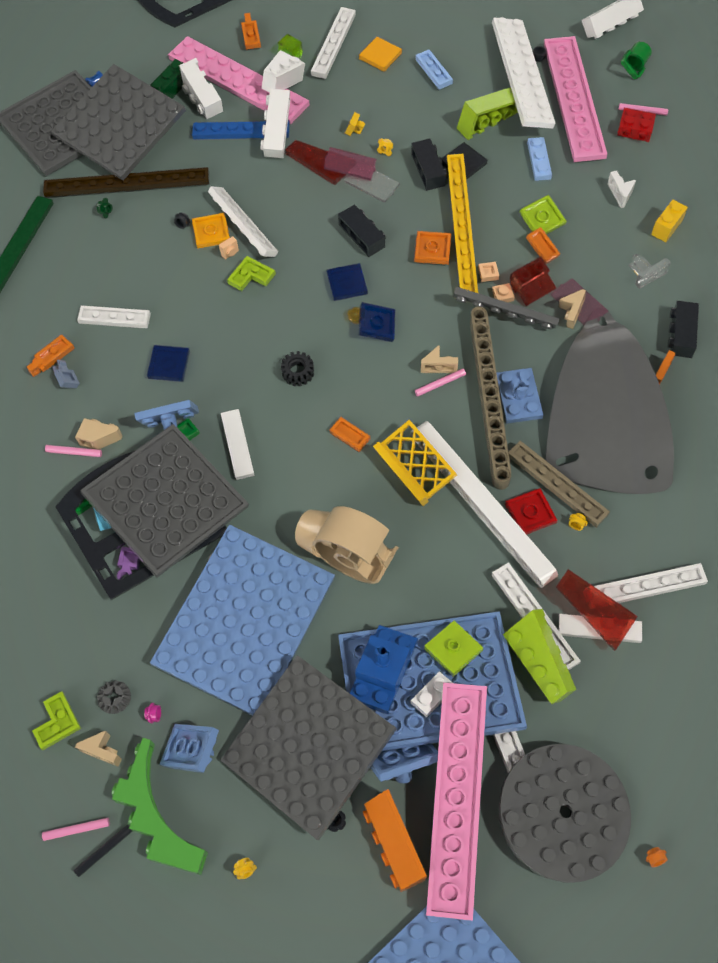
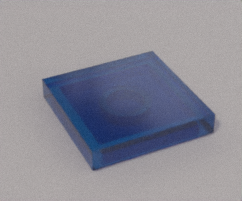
[326,263,368,301]
[359,302,395,342]
[147,345,190,382]

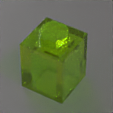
[278,34,303,58]

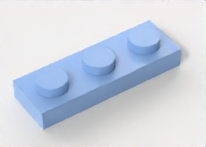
[416,50,453,90]
[527,137,552,181]

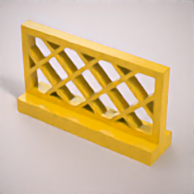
[373,419,457,506]

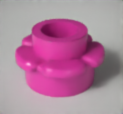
[144,703,161,724]

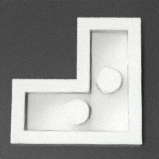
[411,672,453,717]

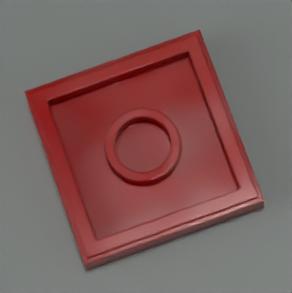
[505,488,558,535]

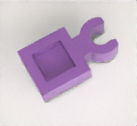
[117,547,140,580]

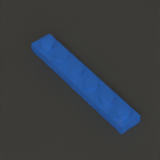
[192,121,290,139]

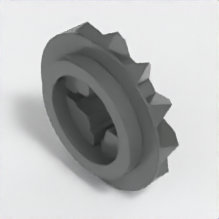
[97,680,131,714]

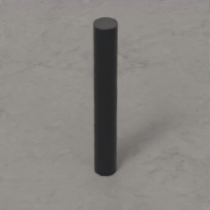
[74,824,132,877]

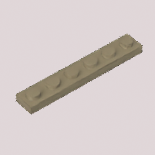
[508,441,610,528]

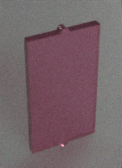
[324,147,377,181]
[551,279,609,326]

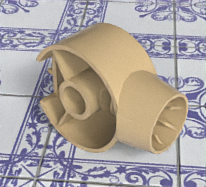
[295,506,399,584]

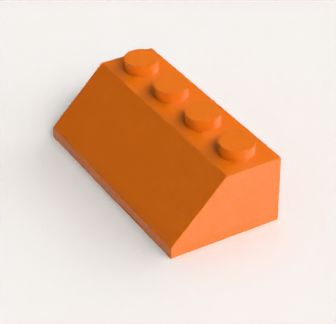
[362,789,427,892]

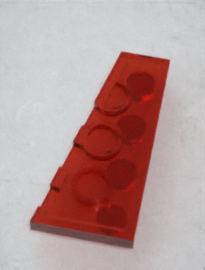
[285,140,356,185]
[556,569,638,651]

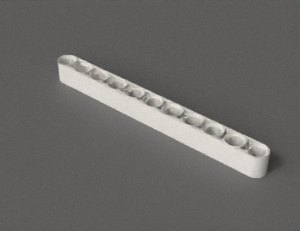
[411,421,558,588]

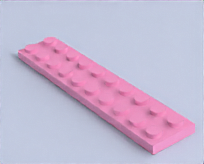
[168,36,310,125]
[544,36,607,162]
[426,682,487,921]

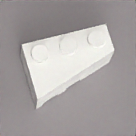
[262,50,305,93]

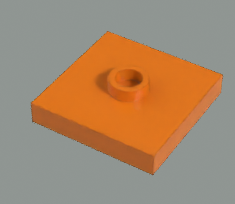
[414,231,451,265]

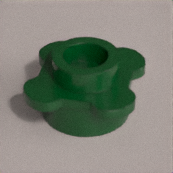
[96,198,113,218]

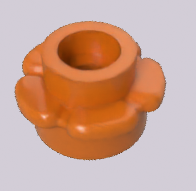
[646,847,668,867]

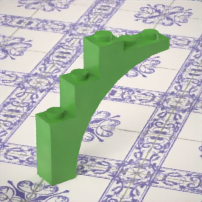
[111,738,208,875]

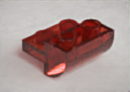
[510,256,557,307]

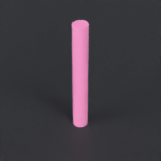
[618,103,668,116]
[415,369,466,397]
[45,445,102,457]
[42,817,110,841]

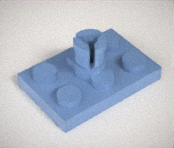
[496,368,543,424]
[134,400,199,430]
[159,724,219,773]
[370,744,438,783]

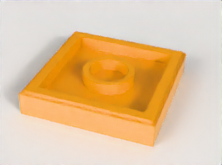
[359,37,402,72]
[192,213,230,249]

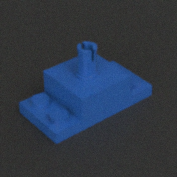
[350,625,418,714]

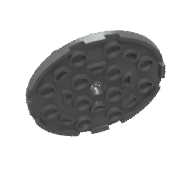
[499,744,631,883]

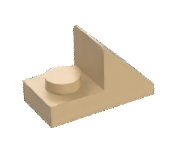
[559,289,586,329]
[421,346,458,373]
[75,731,122,767]

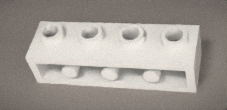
[582,0,644,39]
[261,89,291,158]

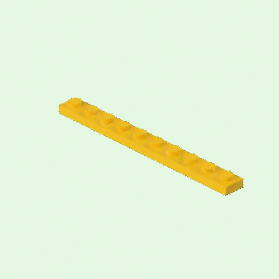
[447,154,478,293]

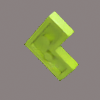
[227,256,276,291]
[32,691,81,750]

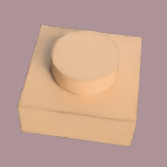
[219,236,239,260]
[478,262,499,282]
[492,283,515,302]

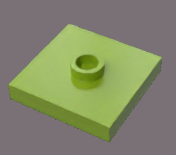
[519,195,567,234]
[424,620,483,677]

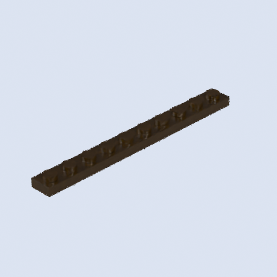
[43,167,209,197]

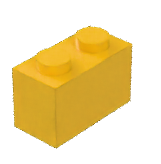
[651,200,688,242]

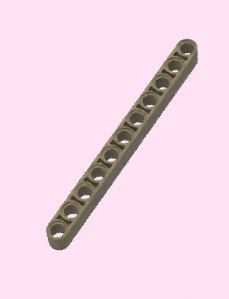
[470,306,511,490]

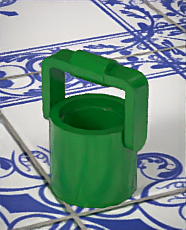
[620,41,652,80]

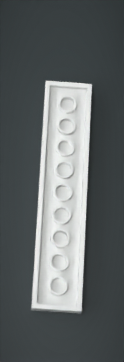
[492,17,555,128]

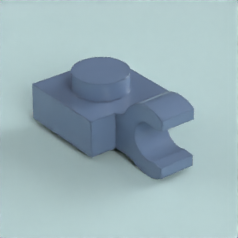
[53,360,80,388]

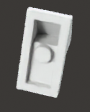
[608,171,636,208]

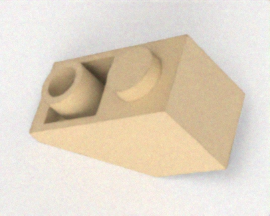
[75,418,123,450]

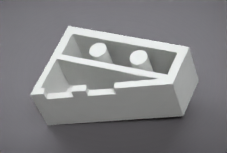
[179,58,223,119]

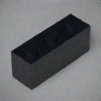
[411,138,448,191]
[338,204,386,257]
[668,301,699,358]

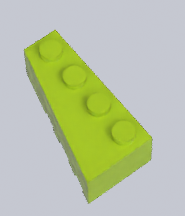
[457,87,518,140]
[503,609,577,704]

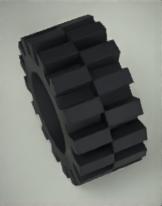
[281,351,314,386]

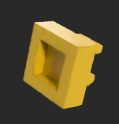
[345,112,365,136]

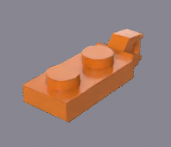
[241,13,261,50]
[27,335,75,377]

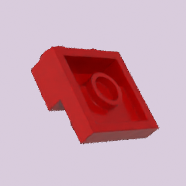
[617,107,656,142]

